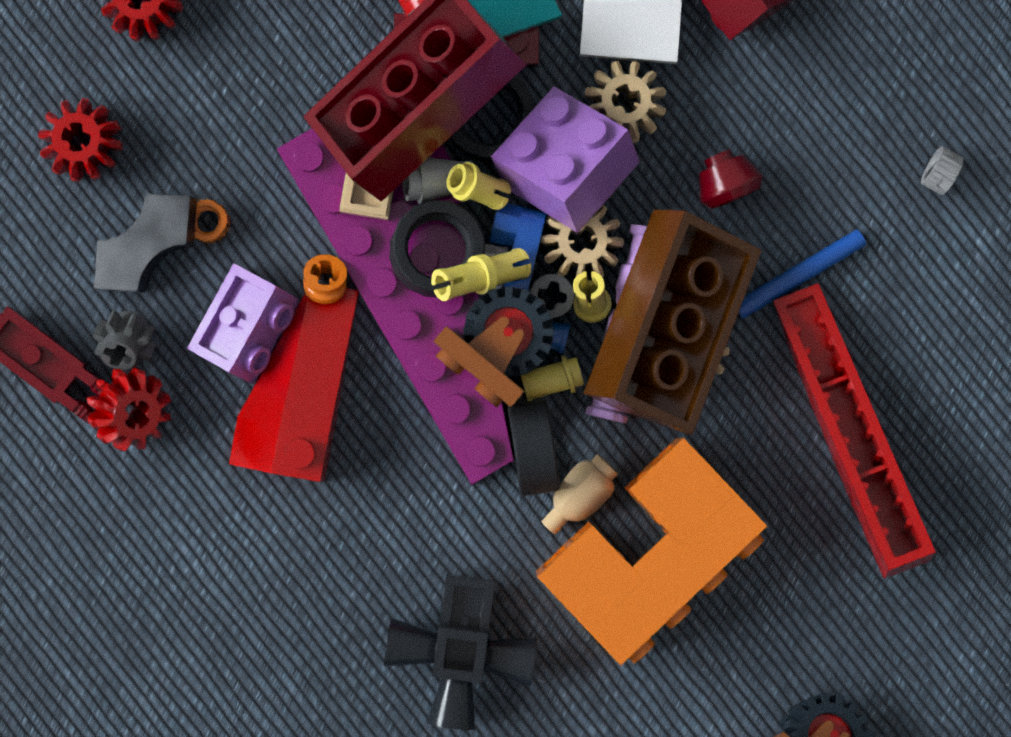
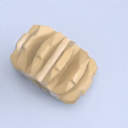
[584,61,666,144]
[540,205,624,278]

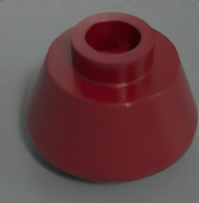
[699,149,763,209]

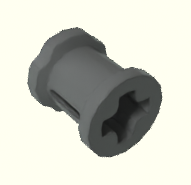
[530,274,574,320]

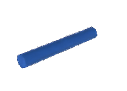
[738,229,867,320]

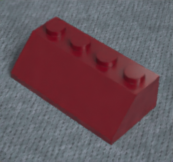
[303,0,527,202]

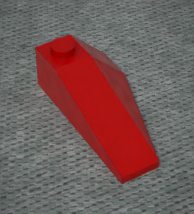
[229,283,359,482]

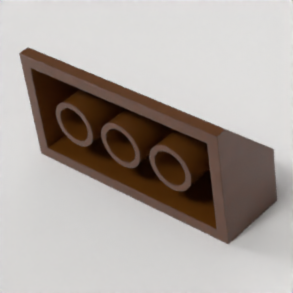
[583,210,762,435]

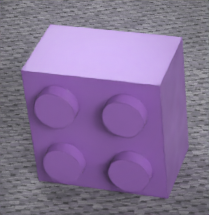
[491,86,640,233]

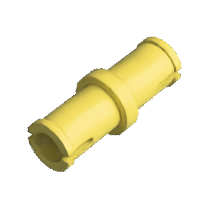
[431,248,531,301]

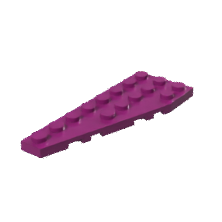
[277,128,513,485]

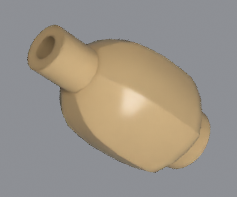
[541,454,619,534]

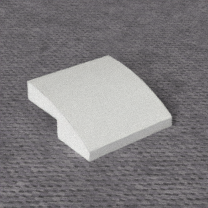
[579,0,682,64]

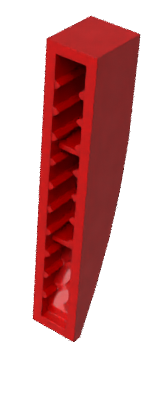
[773,283,936,579]

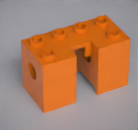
[536,438,767,666]

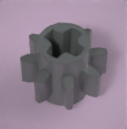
[92,310,156,370]

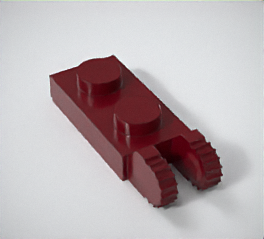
[0,306,102,423]

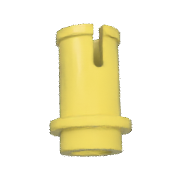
[446,162,511,210]
[573,271,612,323]
[520,355,584,402]

